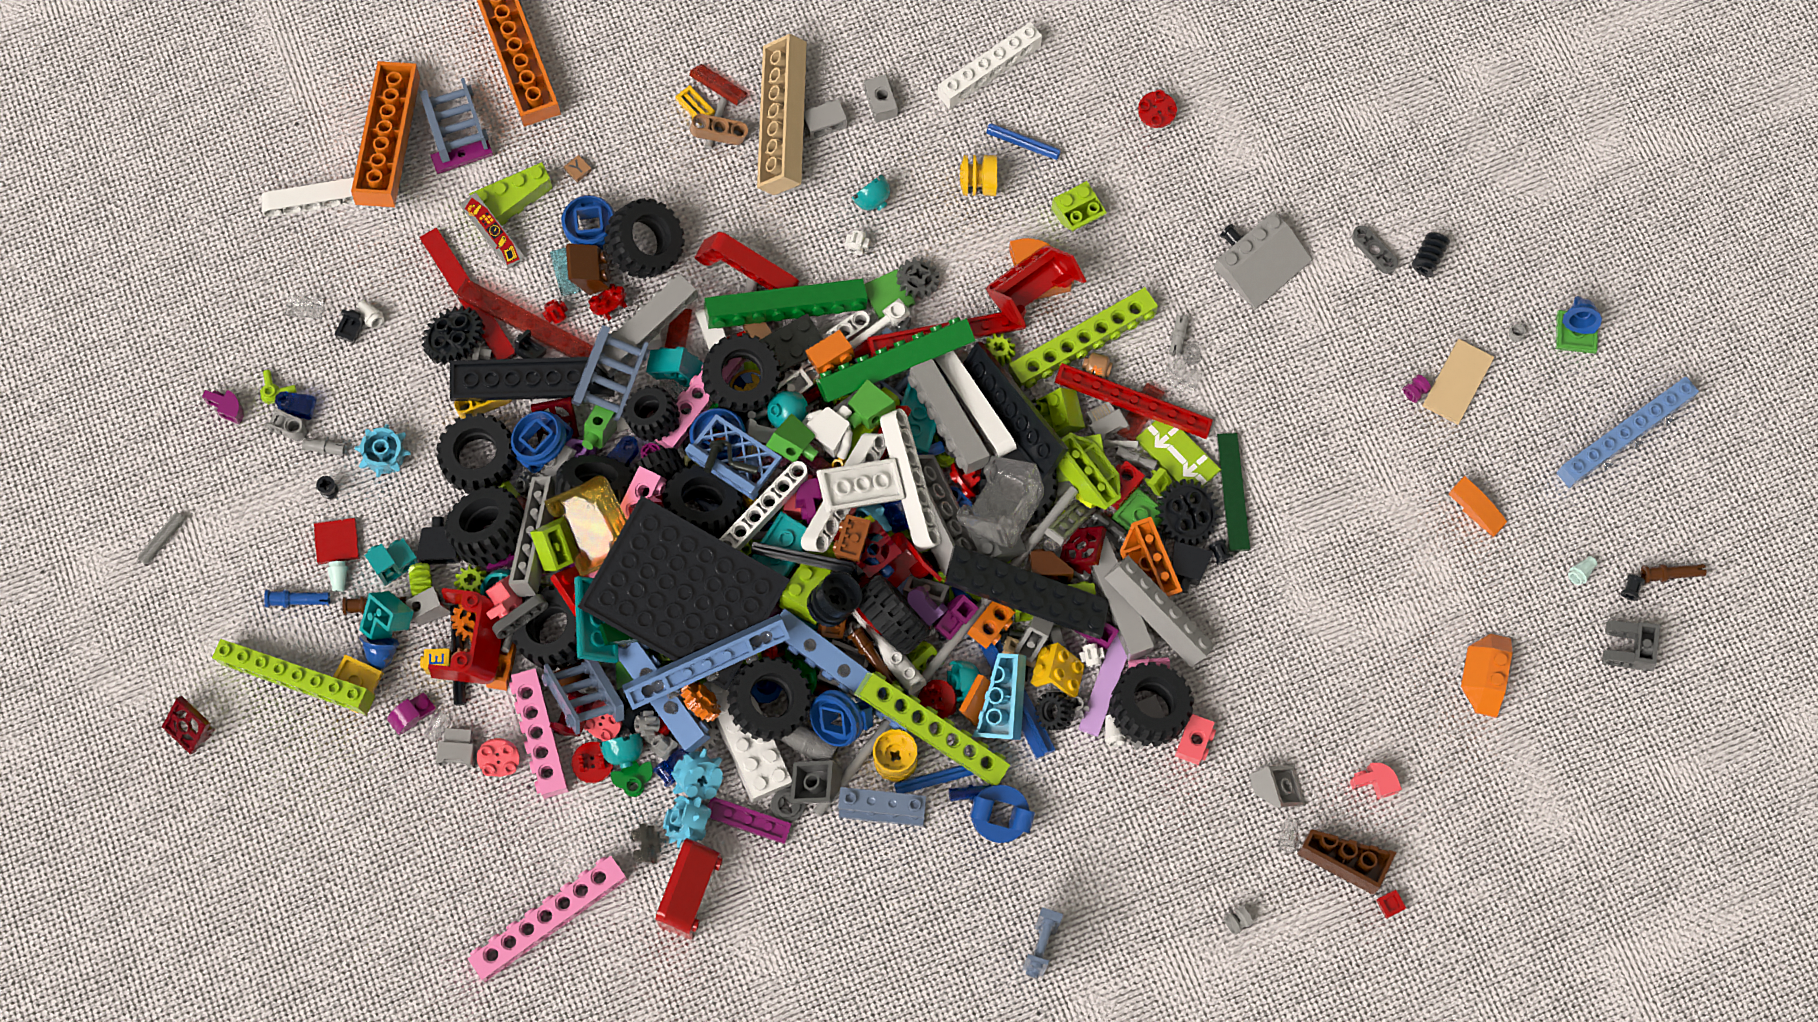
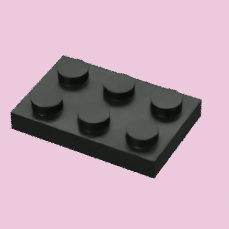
[759,314,823,375]

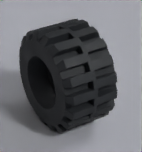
[623,385,680,442]
[632,448,686,496]

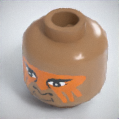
[1082,353,1113,379]

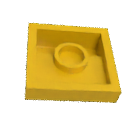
[333,654,384,713]

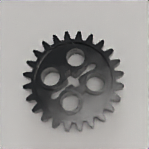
[422,306,485,365]
[1155,479,1220,545]

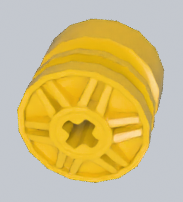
[960,155,997,196]
[873,729,918,782]

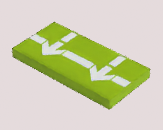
[1135,421,1221,497]

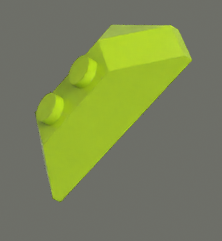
[1059,432,1121,510]

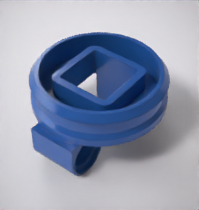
[561,195,615,251]
[689,408,746,465]
[511,411,573,473]
[809,690,874,747]
[969,784,1035,843]

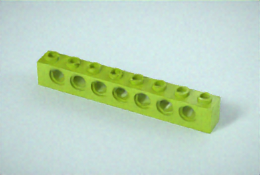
[1008,287,1158,389]
[212,639,375,715]
[854,672,1010,785]

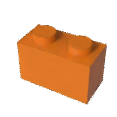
[805,330,855,376]

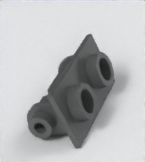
[1087,510,1128,550]

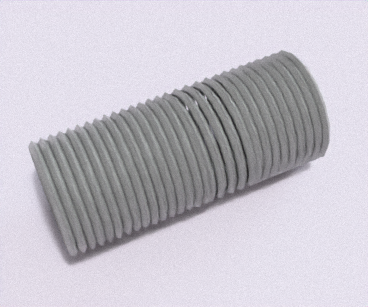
[778,723,839,761]

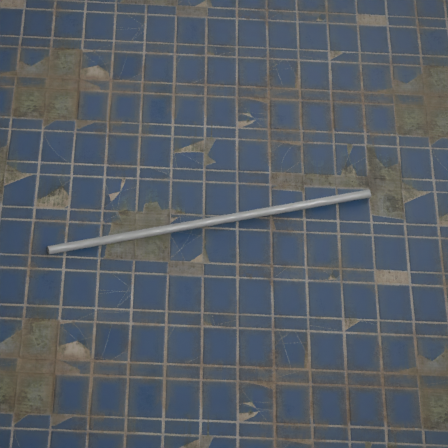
[813,486,1078,817]

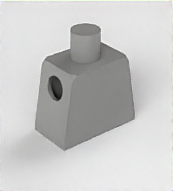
[406,586,450,625]

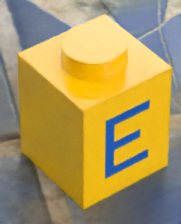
[420,648,452,675]

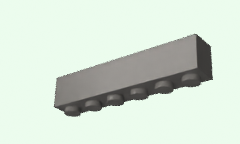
[596,274,698,378]
[908,359,990,475]
[508,476,557,597]
[1083,536,1155,661]
[1105,556,1215,667]

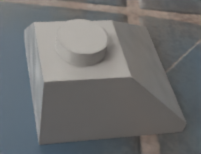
[1249,765,1305,808]

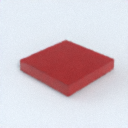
[314,518,360,565]

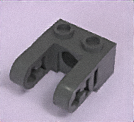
[1602,620,1660,671]

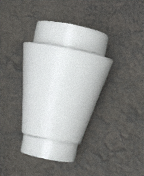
[356,300,384,329]
[1105,715,1126,747]

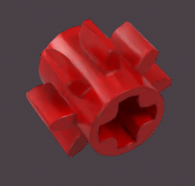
[542,299,569,324]

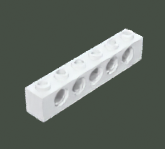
[937,22,1042,109]

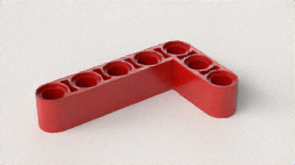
[695,232,800,290]

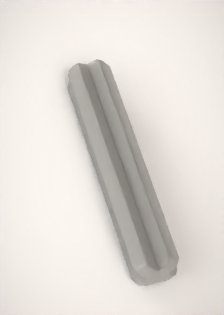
[137,512,185,565]

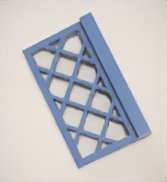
[685,414,783,501]

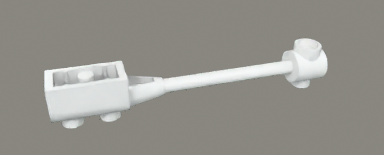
[776,298,911,395]
[852,610,927,696]

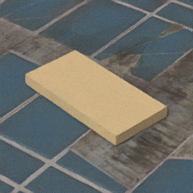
[1422,338,1494,425]

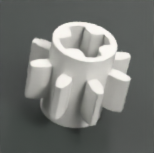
[845,230,870,255]
[1079,643,1105,668]

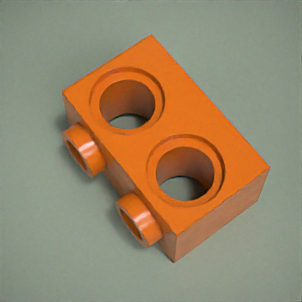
[967,601,1015,649]

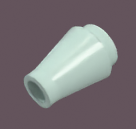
[1568,556,1597,585]
[327,561,348,592]

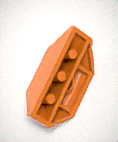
[1120,516,1182,597]
[1460,634,1512,718]

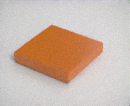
[959,674,991,728]

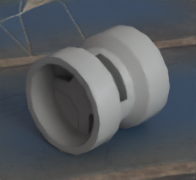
[1224,906,1254,935]

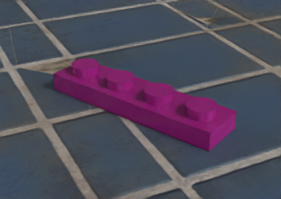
[707,797,792,845]

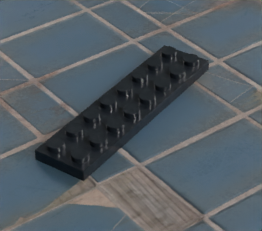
[963,342,1069,480]
[450,357,615,401]
[944,545,1109,639]

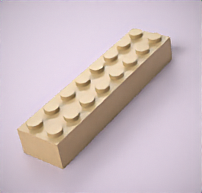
[757,34,807,195]

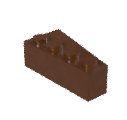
[1297,829,1397,895]

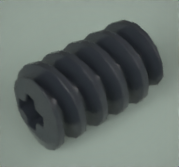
[1412,232,1450,277]

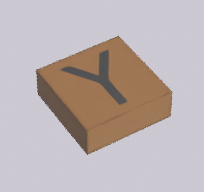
[564,155,592,183]

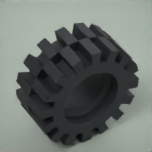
[1035,692,1075,730]

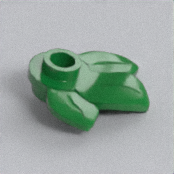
[611,761,653,797]

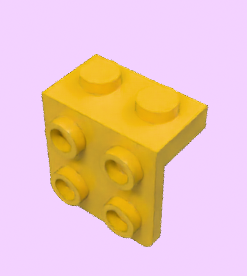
[1031,642,1085,698]

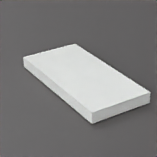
[816,458,905,513]

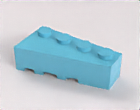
[973,653,1026,740]

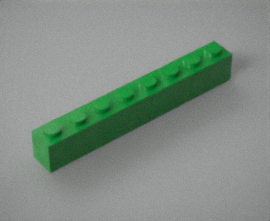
[704,279,868,329]
[815,316,976,402]

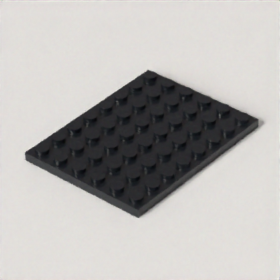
[577,495,790,691]

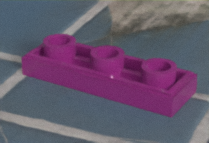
[430,140,493,174]

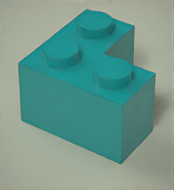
[646,347,704,387]
[364,538,418,586]
[359,591,414,640]

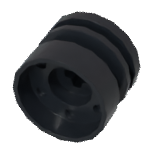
[807,572,862,627]

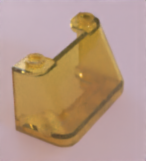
[544,475,627,576]

